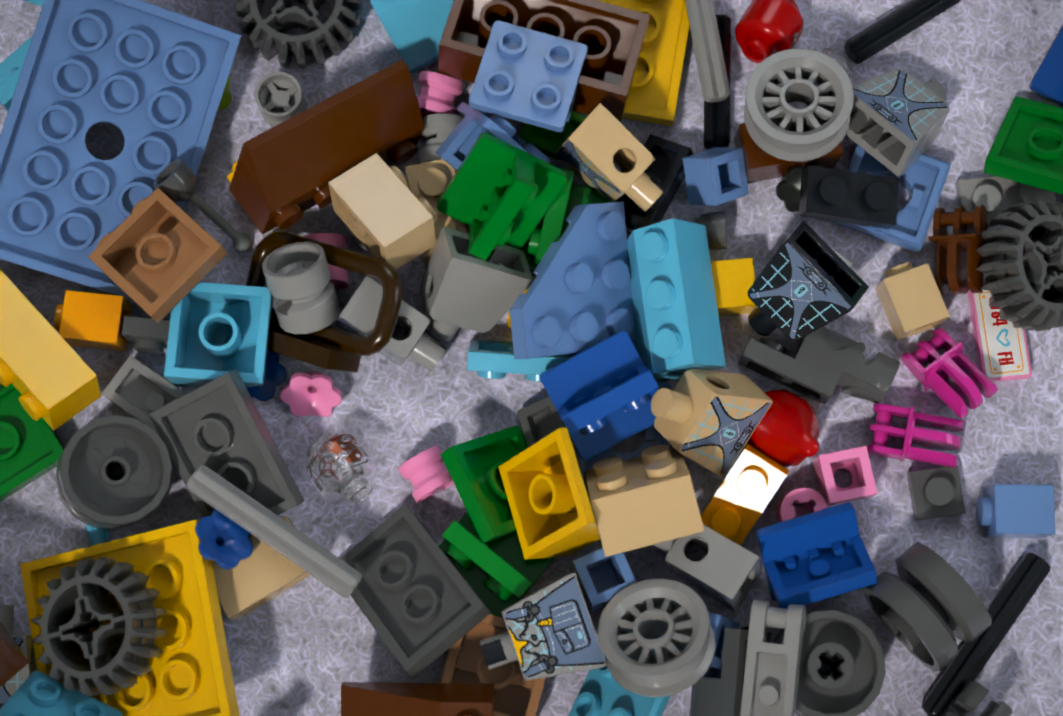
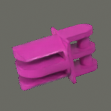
[900,327,998,420]
[866,404,965,468]

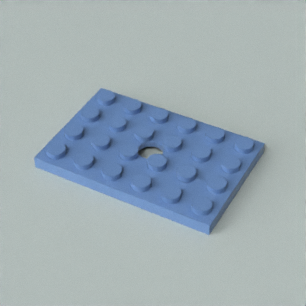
[0,0,241,300]

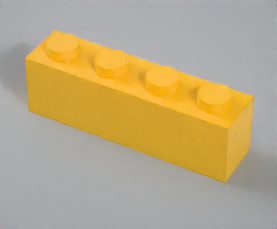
[0,269,101,431]

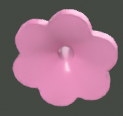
[280,371,342,417]

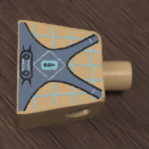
[554,103,665,211]
[651,368,774,477]

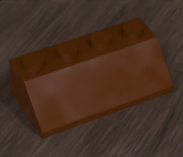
[438,0,650,123]
[229,60,425,235]

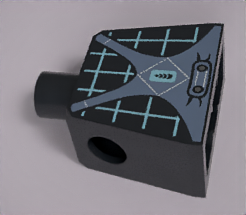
[747,220,869,341]

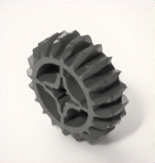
[235,0,362,69]
[976,200,1063,332]
[31,557,168,696]

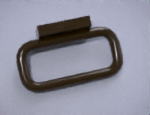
[246,232,403,372]

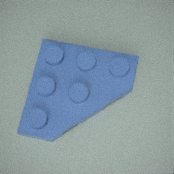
[510,202,636,359]

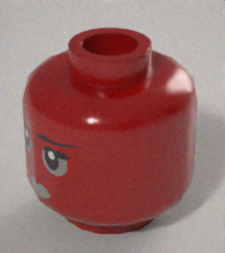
[735,0,804,63]

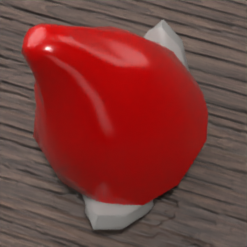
[741,389,823,467]

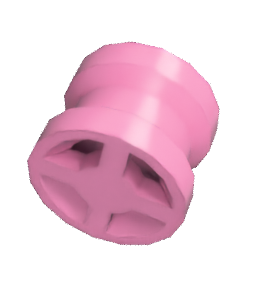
[416,71,465,115]
[398,445,454,503]
[776,487,828,523]

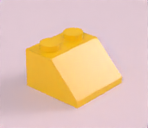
[498,428,600,560]

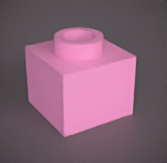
[813,446,878,507]

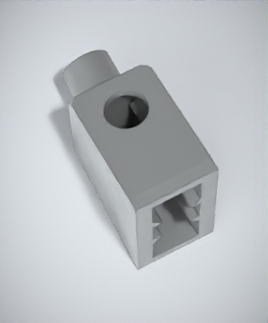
[420,227,534,341]

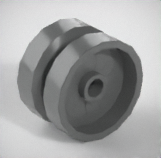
[55,415,172,530]
[863,542,992,672]
[772,610,886,716]

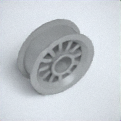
[744,48,854,162]
[597,579,716,697]

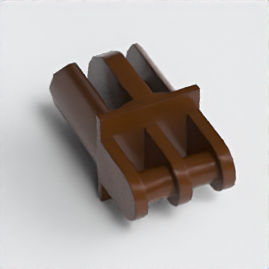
[929,205,988,295]

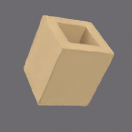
[876,262,950,341]

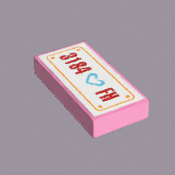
[967,290,1032,382]

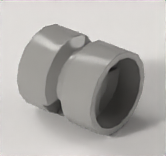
[262,242,341,334]

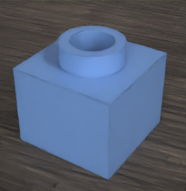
[682,147,749,206]

